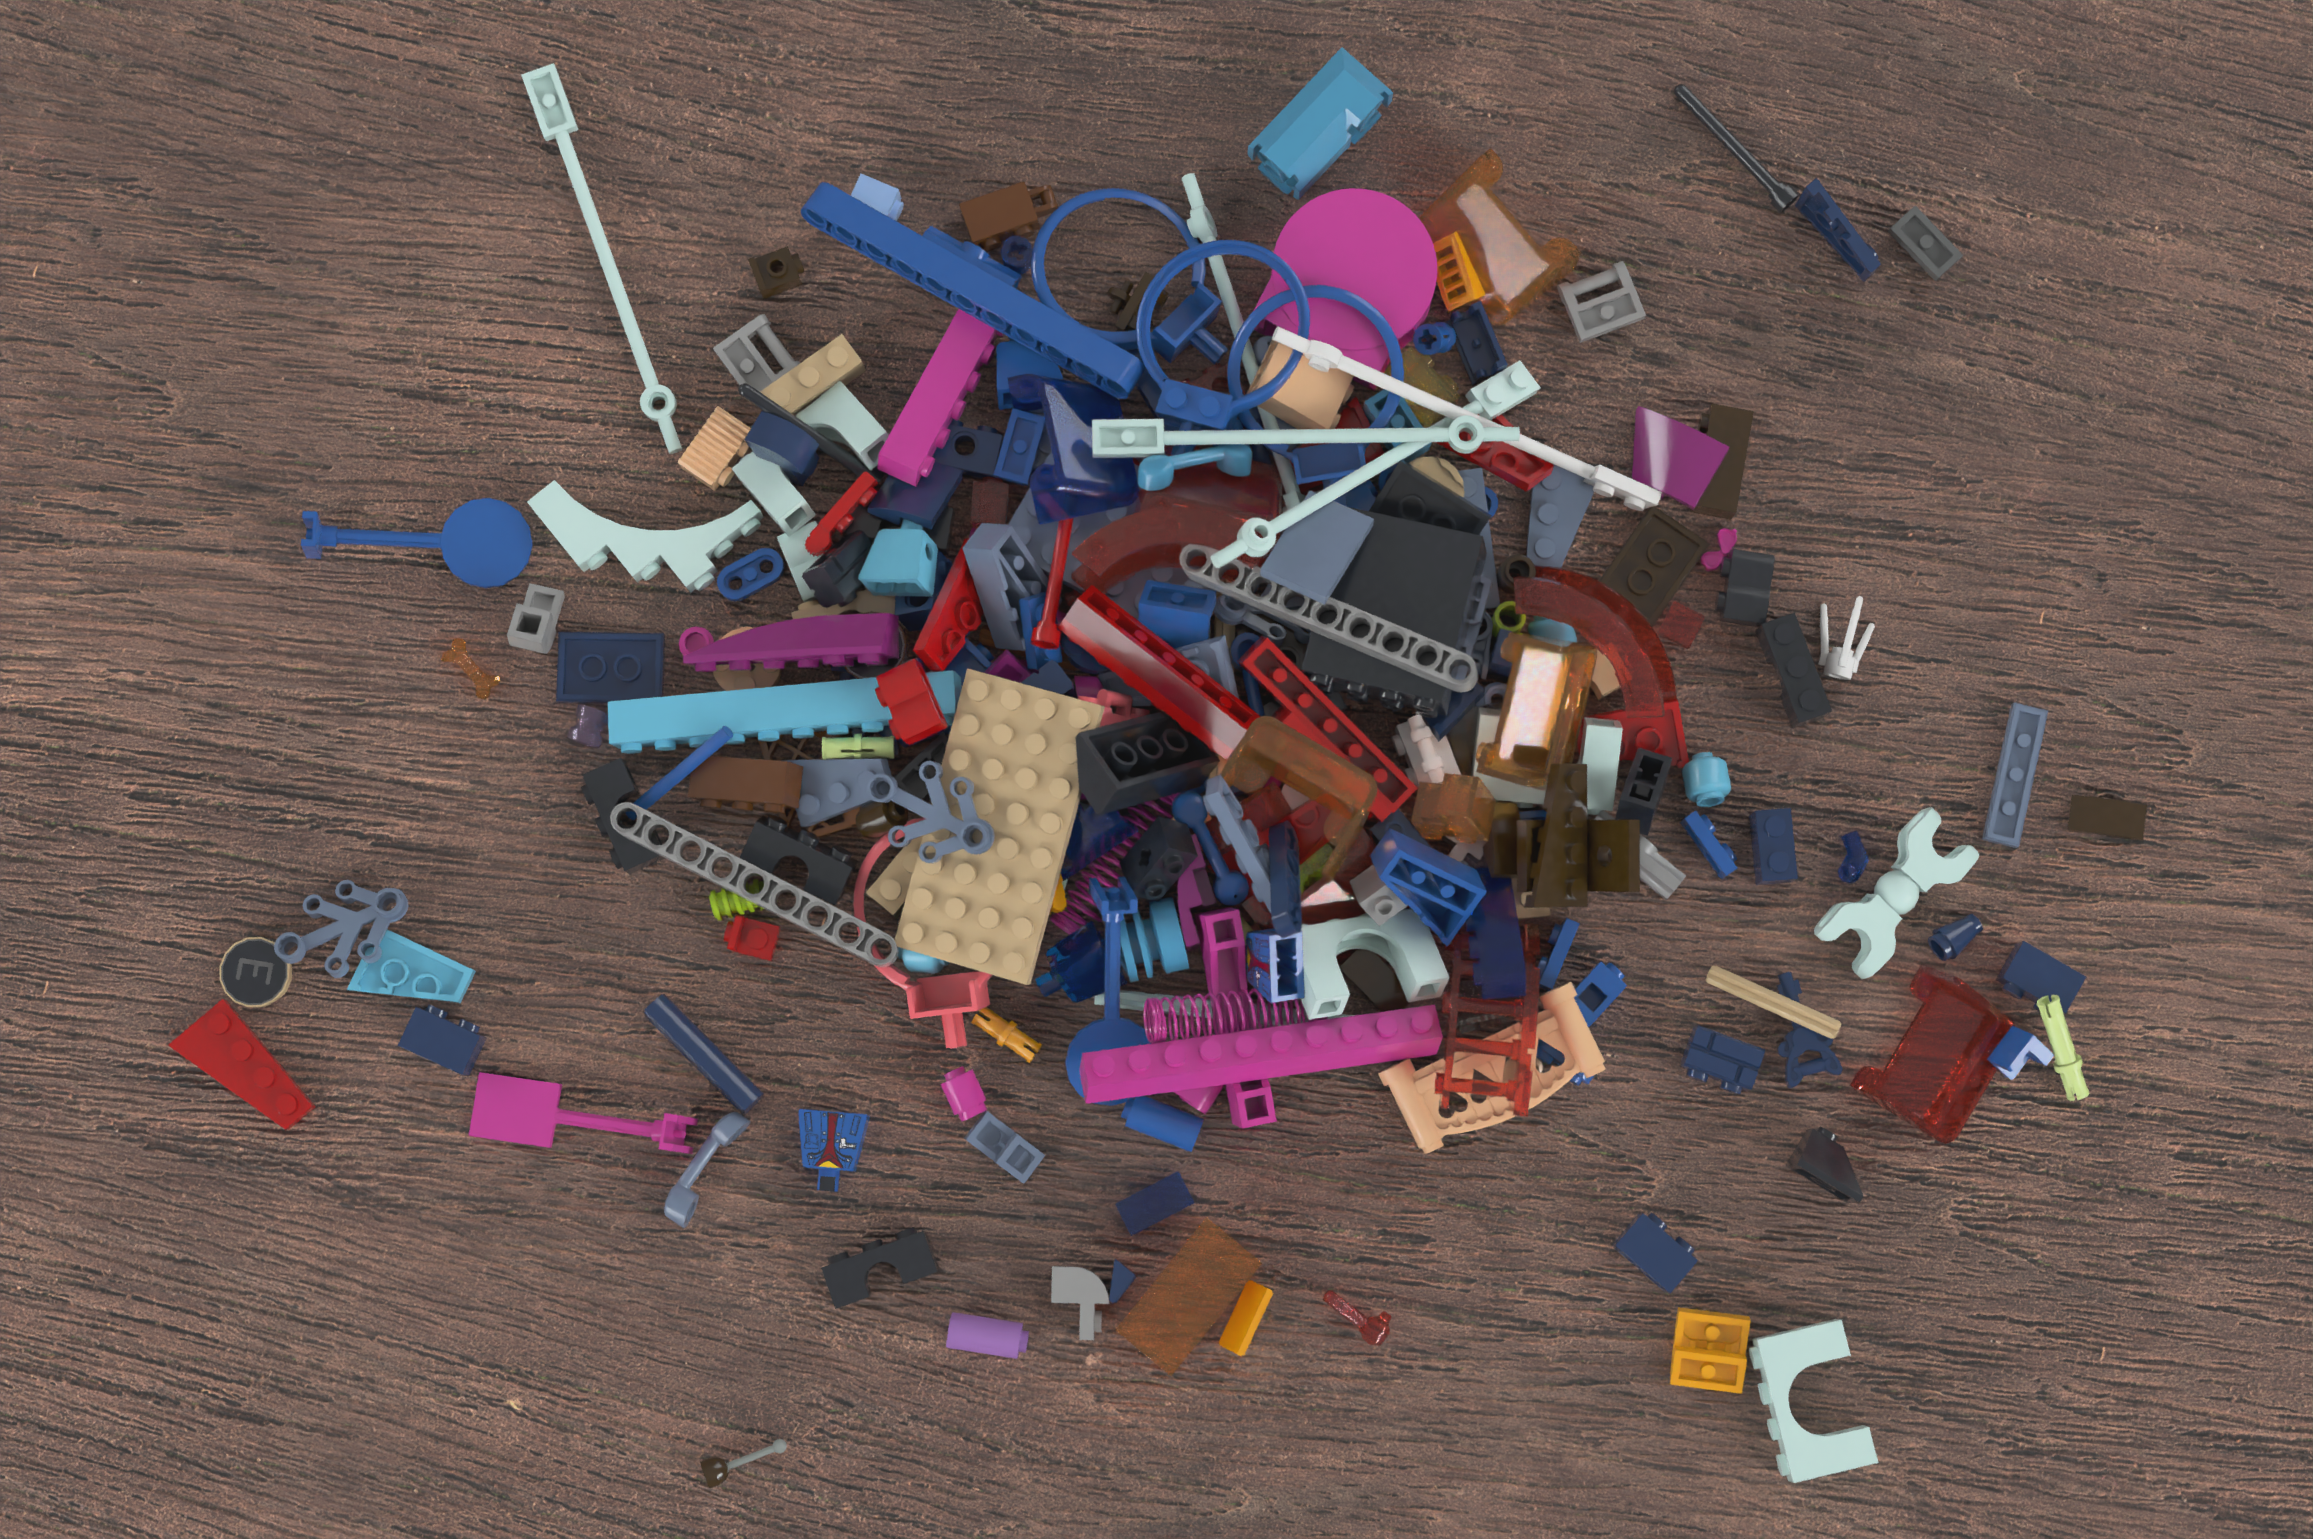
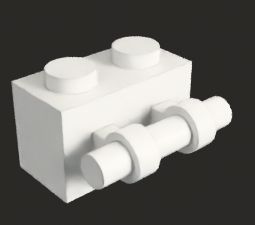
[1391,715,1462,795]

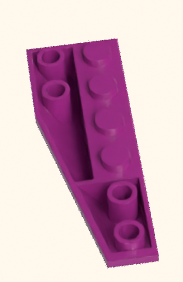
[683,613,899,672]

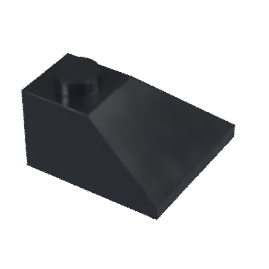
[1786,1126,1864,1203]

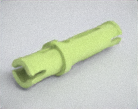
[2036,995,2089,1101]

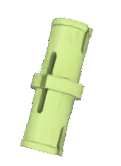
[822,734,894,760]

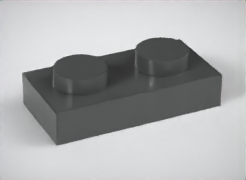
[1888,205,1963,282]

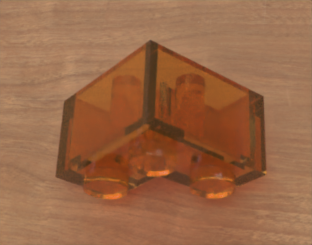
[1411,773,1496,844]

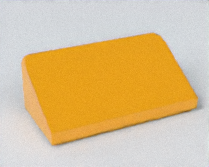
[1219,1280,1273,1357]

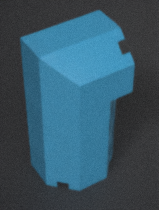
[1247,47,1393,200]

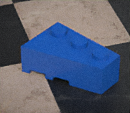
[1370,828,1487,946]

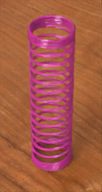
[1049,793,1180,944]
[1143,988,1328,1044]

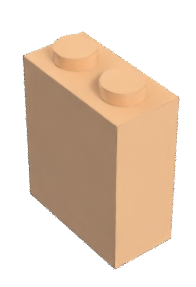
[1247,340,1354,429]

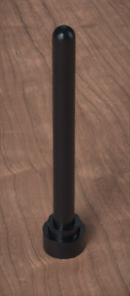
[1674,84,1800,214]
[738,383,885,489]

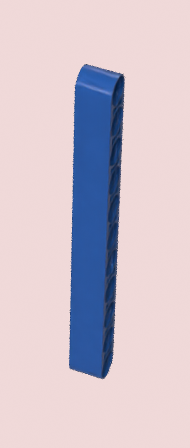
[800,182,1146,399]

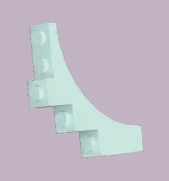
[527,480,764,593]

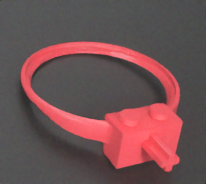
[853,817,992,1048]

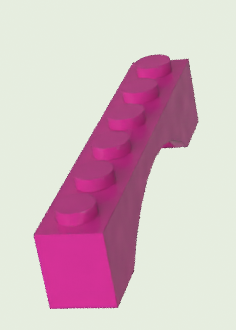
[1195,907,1277,1129]

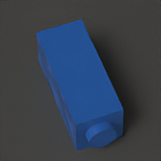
[1574,962,1627,1027]

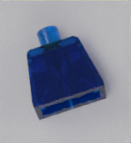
[1035,921,1127,1003]

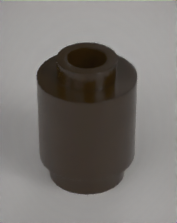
[1496,554,1536,594]
[856,801,908,838]

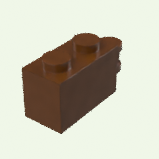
[959,181,1059,252]

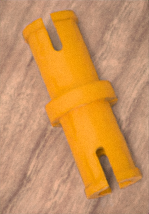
[971,1007,1043,1063]

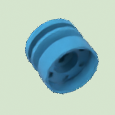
[1120,896,1189,983]

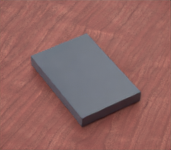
[1260,491,1374,605]

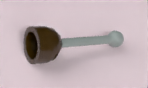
[700,1439,787,1489]

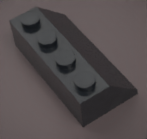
[1076,711,1220,815]

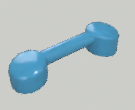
[1138,444,1252,491]

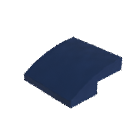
[868,462,962,529]

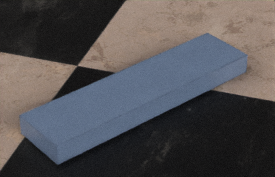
[1982,703,2048,848]

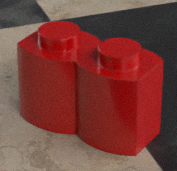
[875,658,948,745]

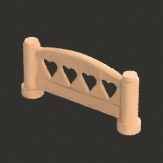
[1378,982,1605,1154]

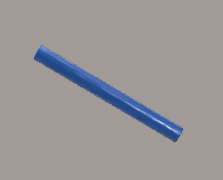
[626,726,733,820]

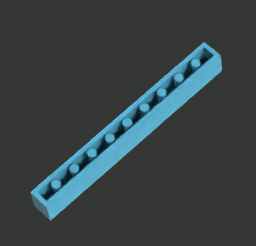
[608,670,962,754]

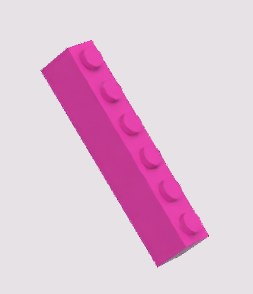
[878,309,1004,487]

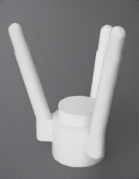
[1818,596,1875,680]

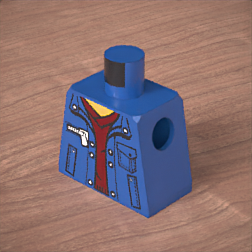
[1245,928,1304,1003]
[798,1109,870,1192]

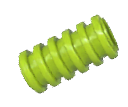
[1491,601,1526,637]
[709,879,778,921]

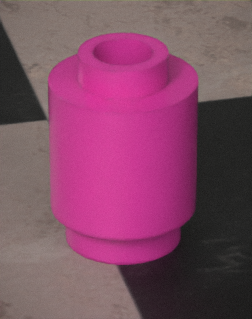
[940,1066,987,1122]

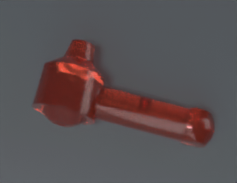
[1323,1290,1392,1347]

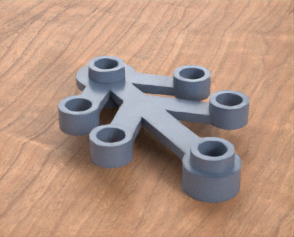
[1213,584,1311,647]
[866,761,995,863]
[274,880,408,978]

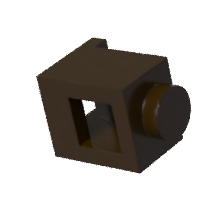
[748,246,805,299]

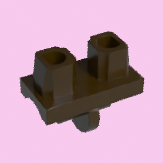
[1106,272,1168,332]

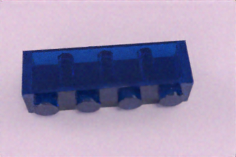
[1465,868,1526,999]

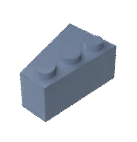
[963,523,1063,651]

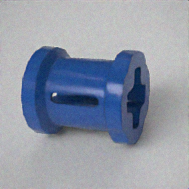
[1413,322,1456,355]

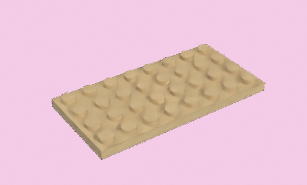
[895,669,1105,985]

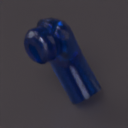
[1838,830,1869,883]

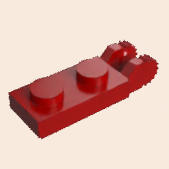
[804,471,878,557]

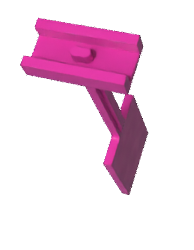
[469,1072,698,1154]

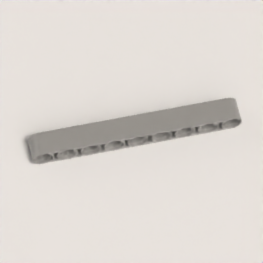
[1179,543,1478,692]
[610,802,899,967]

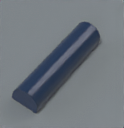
[644,994,764,1115]

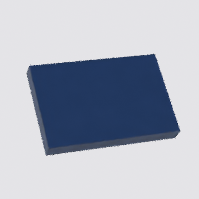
[556,632,665,704]

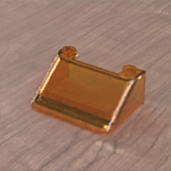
[1419,148,1581,325]
[1476,632,1597,787]

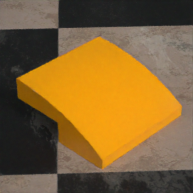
[1670,1307,1751,1394]

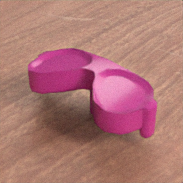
[1700,528,1737,572]

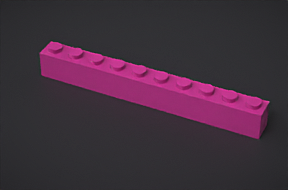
[1079,1005,1443,1104]

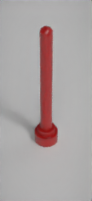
[1030,484,1078,649]

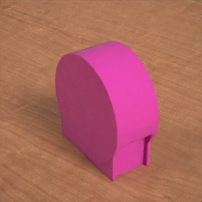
[1253,188,1437,391]

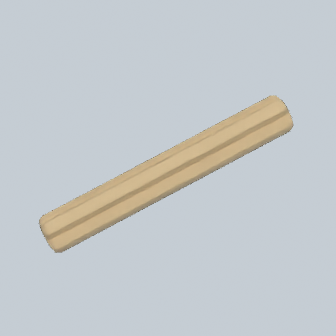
[1706,966,1841,1039]

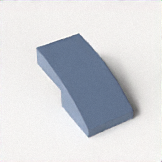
[964,1110,1045,1184]

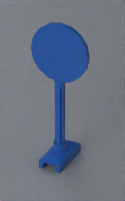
[301,498,533,588]
[1065,876,1151,1106]

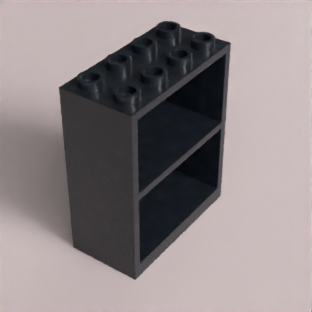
[1302,507,1487,718]

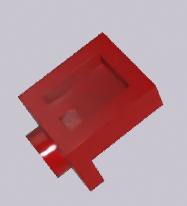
[724,914,781,962]

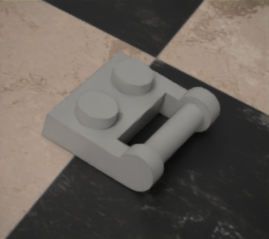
[1557,261,1646,343]
[713,314,800,406]

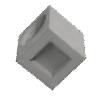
[1350,864,1408,926]

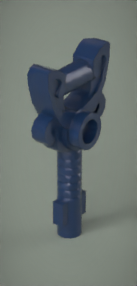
[1776,972,1843,1088]

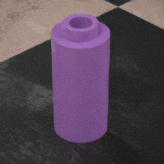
[946,1312,1029,1359]

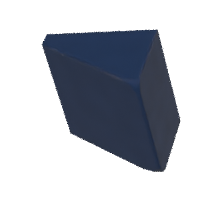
[1109,1259,1136,1303]

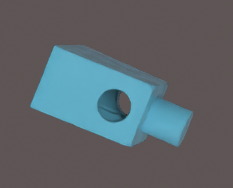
[858,518,938,596]

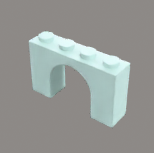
[731,381,889,537]
[1469,707,1623,815]
[1300,908,1449,1020]
[1749,1319,1878,1483]

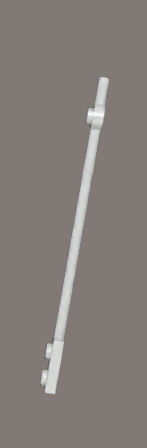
[1272,327,1662,511]

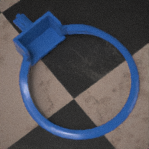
[1031,188,1228,365]
[1136,240,1310,456]
[1227,285,1404,507]

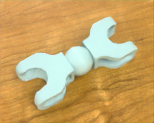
[1814,807,1979,979]

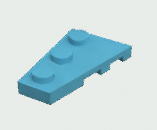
[347,929,476,1003]

